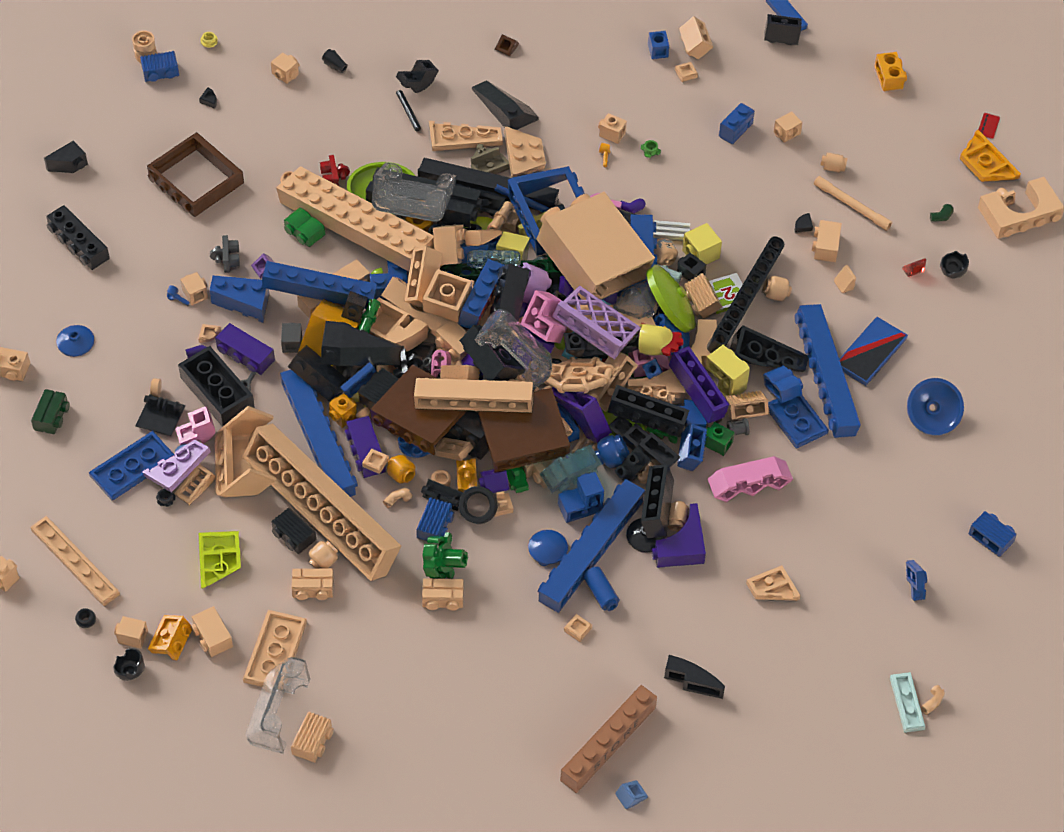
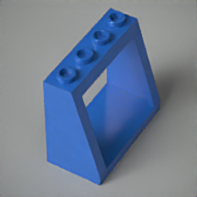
[508,166,585,256]

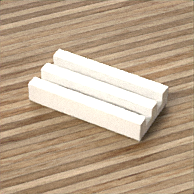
[653,220,690,241]

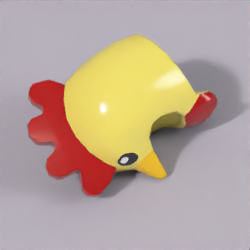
[639,323,684,356]

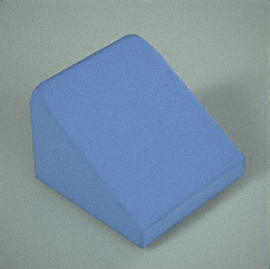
[615,780,648,809]

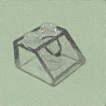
[613,280,659,319]

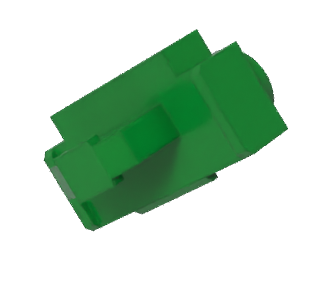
[506,466,529,493]

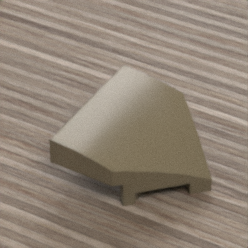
[470,144,510,174]

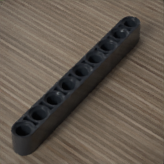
[707,236,785,353]

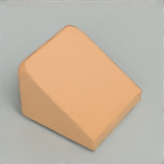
[834,265,856,293]

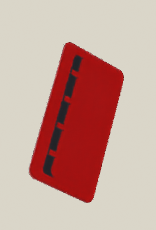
[978,113,1000,139]

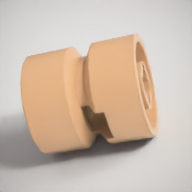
[132,30,157,63]

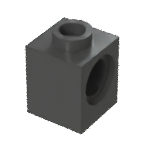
[281,323,302,353]

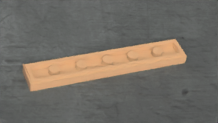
[30,516,120,606]

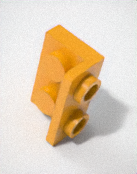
[148,615,192,660]

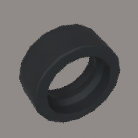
[459,486,498,524]

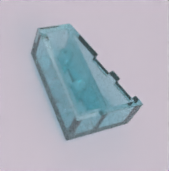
[540,445,602,493]

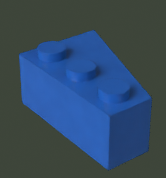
[209,275,269,323]

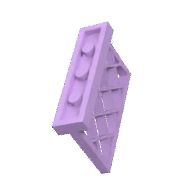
[552,286,641,359]

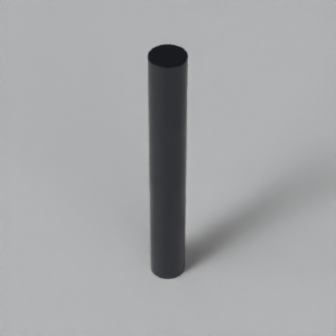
[396,90,421,131]

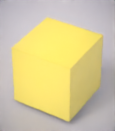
[682,223,722,264]
[496,231,530,261]

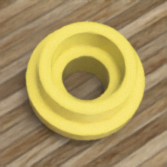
[200,32,218,48]

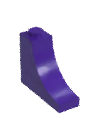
[552,381,612,444]
[652,503,706,568]

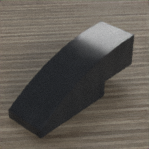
[664,655,725,699]

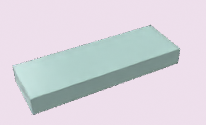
[890,672,925,733]

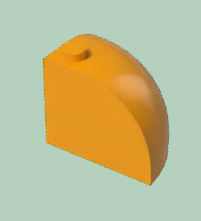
[298,299,358,366]

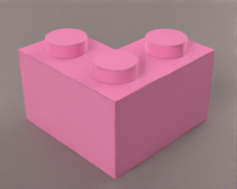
[520,290,567,343]

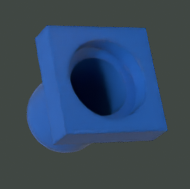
[642,358,662,380]

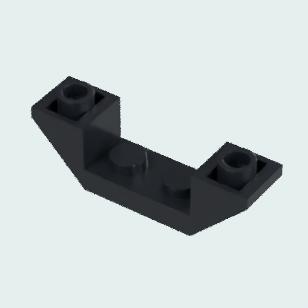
[563,330,639,359]

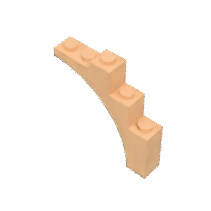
[626,319,717,404]

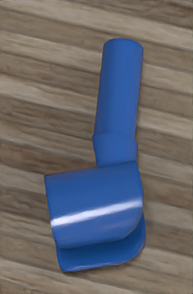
[167,285,190,306]

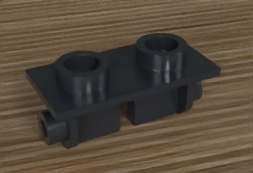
[421,479,463,511]

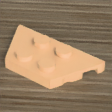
[504,127,546,178]

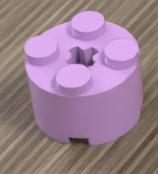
[519,263,552,304]

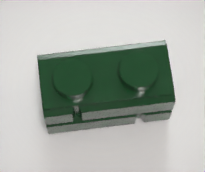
[31,389,70,435]

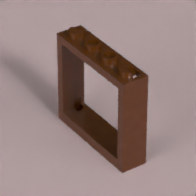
[147,132,244,217]

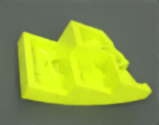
[198,531,241,589]

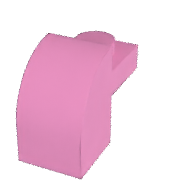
[175,406,215,445]

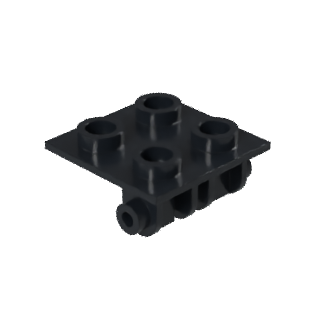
[135,394,185,436]

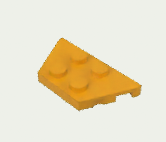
[960,130,1021,182]

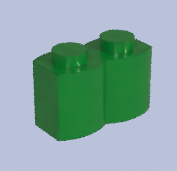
[284,207,326,247]

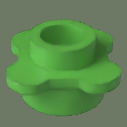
[641,140,661,158]

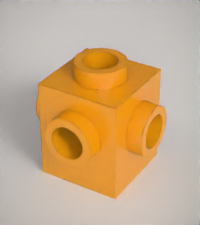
[329,393,357,428]

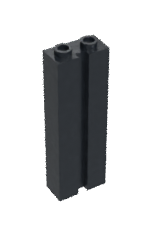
[366,167,483,228]

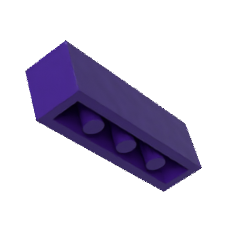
[669,346,729,424]

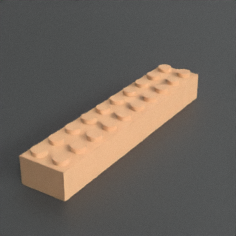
[276,166,435,271]
[243,423,401,581]

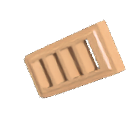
[465,229,502,246]
[174,464,215,505]

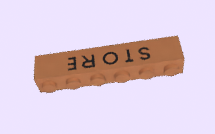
[560,685,657,794]

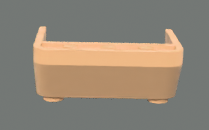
[215,406,276,497]

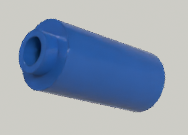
[583,566,620,611]

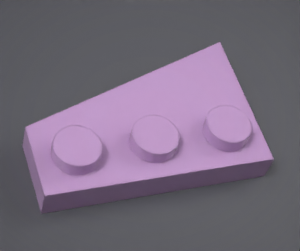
[142,440,211,492]

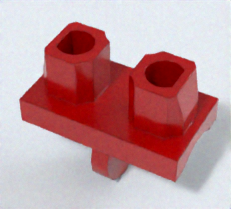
[320,155,350,186]

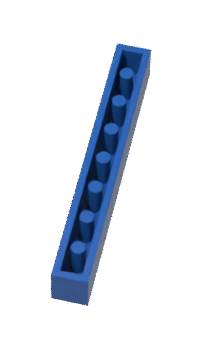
[794,304,861,438]
[280,370,358,497]
[538,479,645,613]

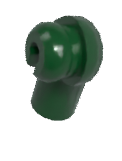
[930,204,954,222]

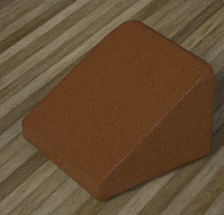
[495,34,519,56]

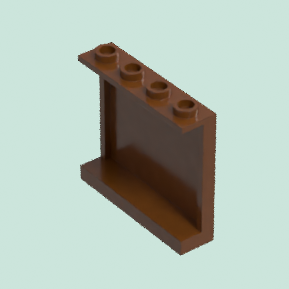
[370,365,467,456]
[477,388,570,473]

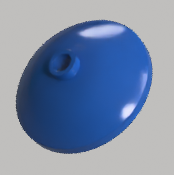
[907,378,964,435]

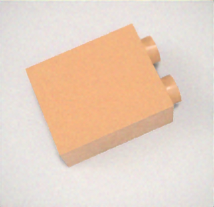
[537,192,655,300]

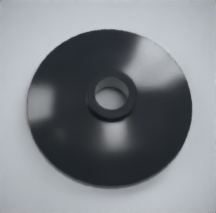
[626,518,666,552]

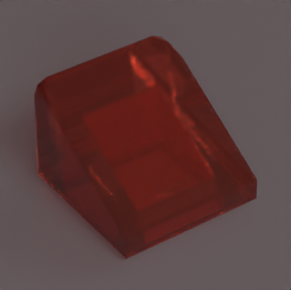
[902,258,927,277]

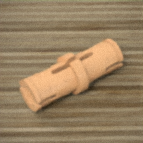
[487,201,515,230]

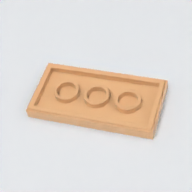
[243,610,307,692]

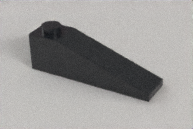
[321,321,401,366]
[730,325,808,372]

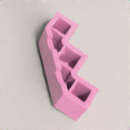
[708,456,793,502]

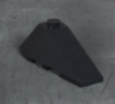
[472,80,539,130]

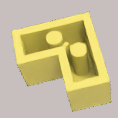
[705,345,750,397]

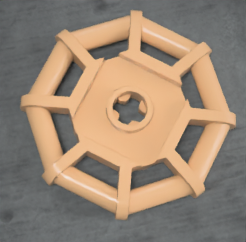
[543,357,615,394]

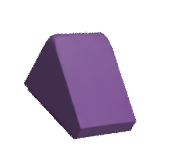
[251,253,274,278]

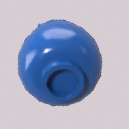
[595,434,630,468]

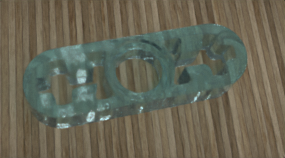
[467,250,521,268]

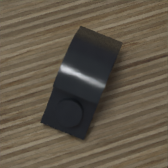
[396,60,439,93]

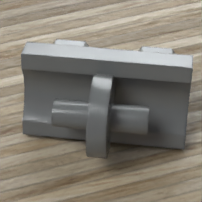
[210,235,240,273]

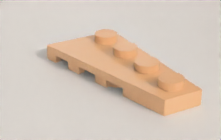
[429,120,503,151]

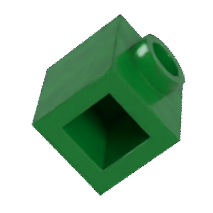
[704,422,735,456]

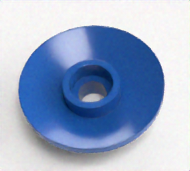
[56,325,94,357]

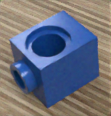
[648,31,669,59]

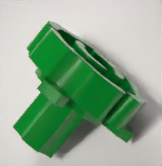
[422,532,469,579]

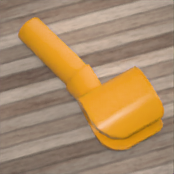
[599,143,610,167]

